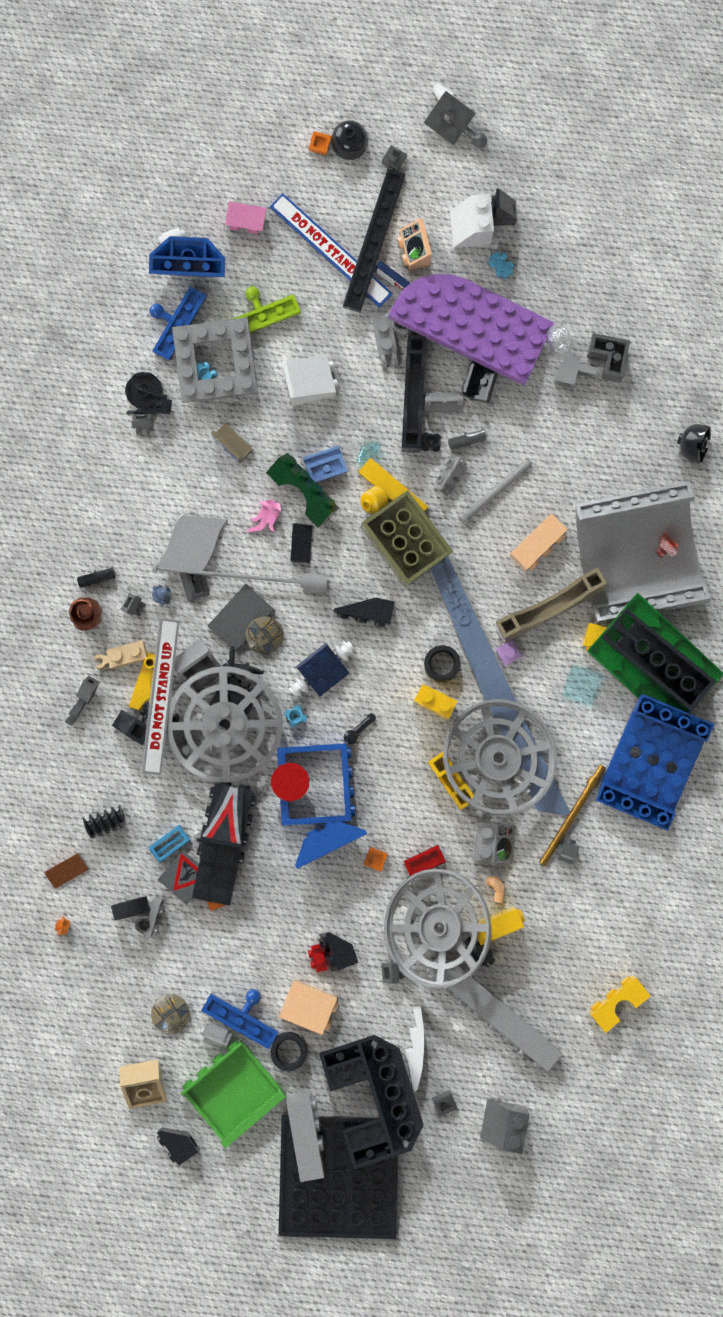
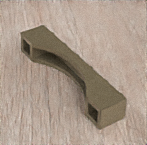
[496,567,607,643]

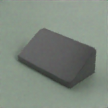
[180,573,210,601]

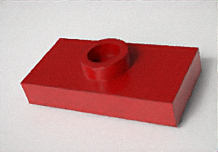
[403,845,446,876]

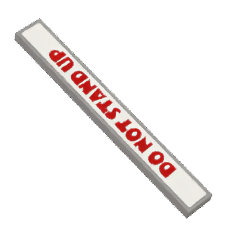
[141,618,180,775]

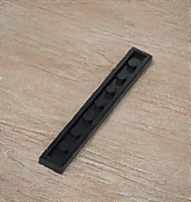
[342,169,405,313]

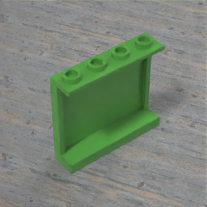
[180,1040,286,1149]

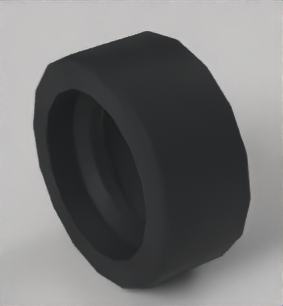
[424,645,461,682]
[111,896,150,921]
[270,1032,308,1071]

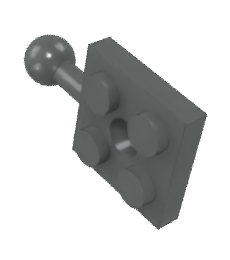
[423,90,487,148]

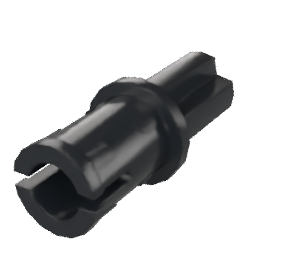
[77,567,116,588]

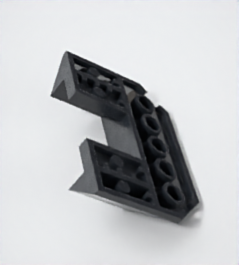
[319,1035,424,1170]

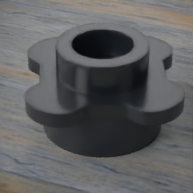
[421,433,441,452]

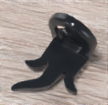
[222,646,264,675]

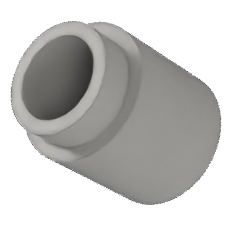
[202,1022,232,1048]

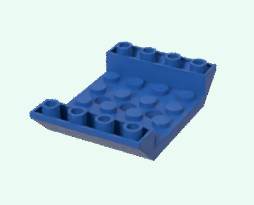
[596,694,715,831]

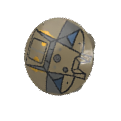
[245,616,284,655]
[151,994,190,1034]

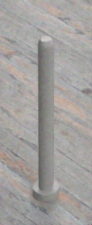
[458,460,532,526]

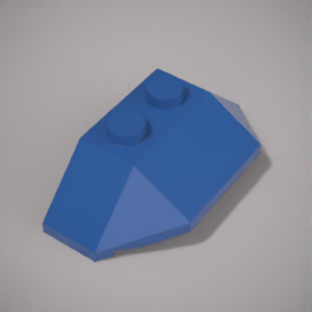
[149,236,226,277]
[295,820,367,869]

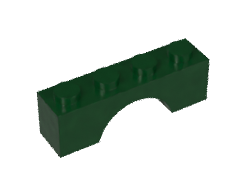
[266,453,339,528]

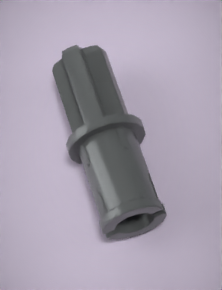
[448,429,487,450]

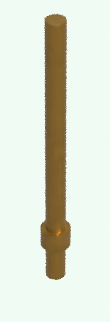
[539,764,606,866]

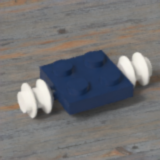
[289,641,356,698]

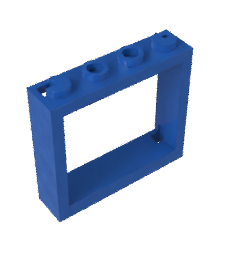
[277,743,355,826]

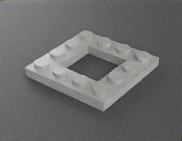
[172,317,258,403]

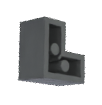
[587,333,630,383]

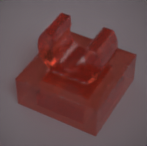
[656,533,678,558]

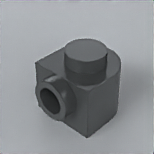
[556,838,579,864]

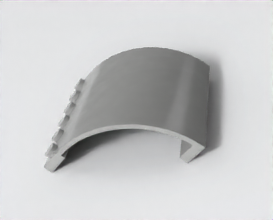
[575,481,711,625]

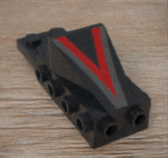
[192,782,257,906]

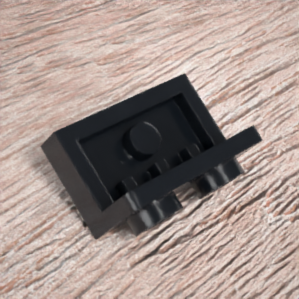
[462,360,498,403]

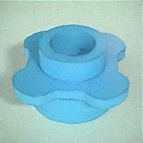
[284,705,307,727]

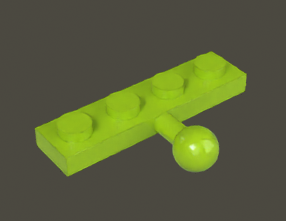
[233,286,301,334]

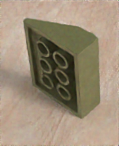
[360,490,453,588]

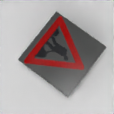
[157,850,199,905]

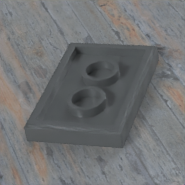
[207,584,274,651]

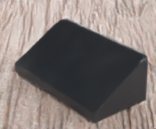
[290,523,312,564]

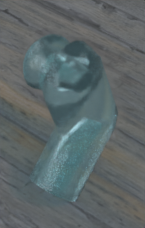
[356,441,380,465]

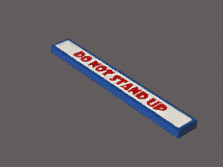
[270,193,393,308]

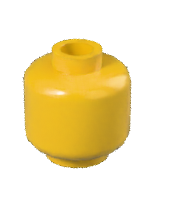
[360,487,388,514]

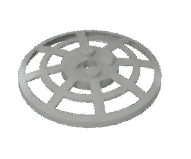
[167,666,283,783]
[443,699,557,815]
[384,869,492,988]

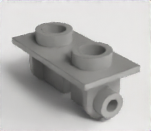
[425,392,463,412]
[434,456,467,496]

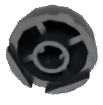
[331,120,368,160]
[677,424,711,463]

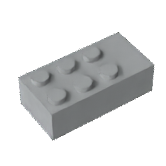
[286,1091,325,1182]

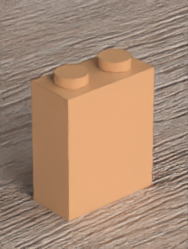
[279,979,339,1035]

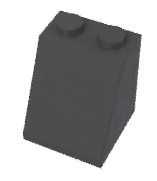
[480,1098,530,1154]

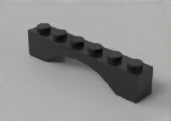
[401,335,427,453]

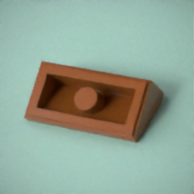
[44,853,89,889]

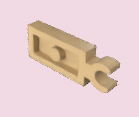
[94,640,148,670]

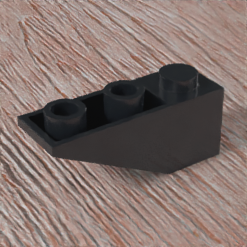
[491,188,517,226]
[333,597,395,628]

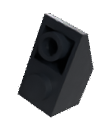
[112,710,147,746]
[319,932,359,971]
[157,1127,200,1166]

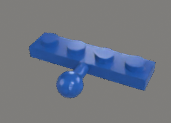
[149,286,207,361]
[201,989,279,1049]

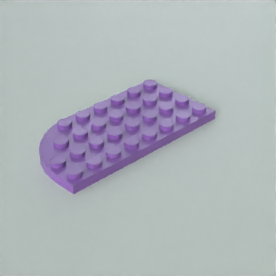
[387,274,554,386]

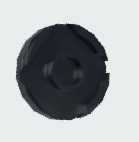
[125,372,163,409]

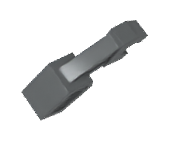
[65,676,100,726]

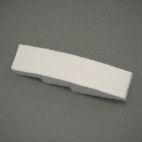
[405,1006,424,1091]

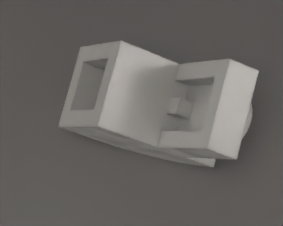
[554,355,598,389]

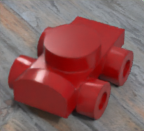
[308,944,328,973]

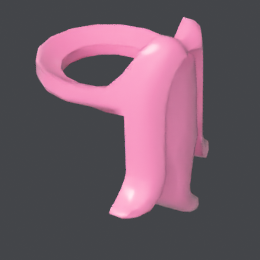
[247,500,281,533]

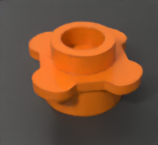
[54,916,70,936]

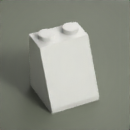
[450,194,494,248]
[282,356,339,406]

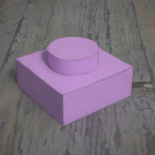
[496,640,522,666]

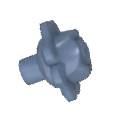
[152,585,171,606]

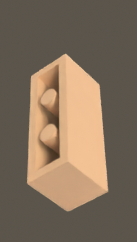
[509,513,568,572]

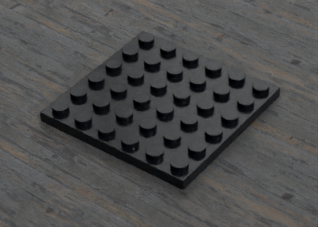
[278,1115,398,1239]

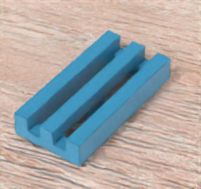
[148,825,191,863]

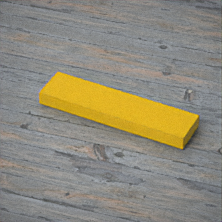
[358,458,428,512]

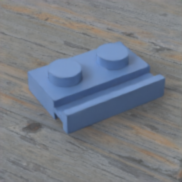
[303,446,348,483]

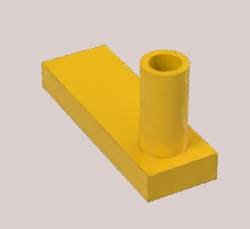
[129,653,155,710]

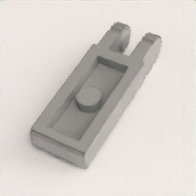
[372,317,399,371]

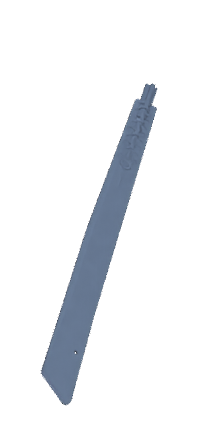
[431,556,570,816]

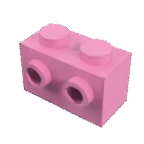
[225,201,267,234]

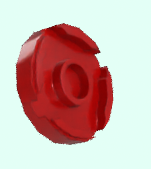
[271,763,310,801]

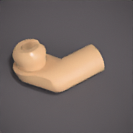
[486,875,505,903]

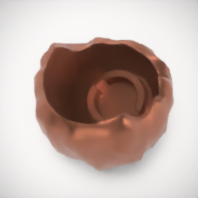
[69,597,103,631]

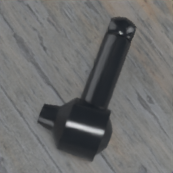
[343,713,376,745]

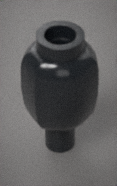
[464,937,496,968]

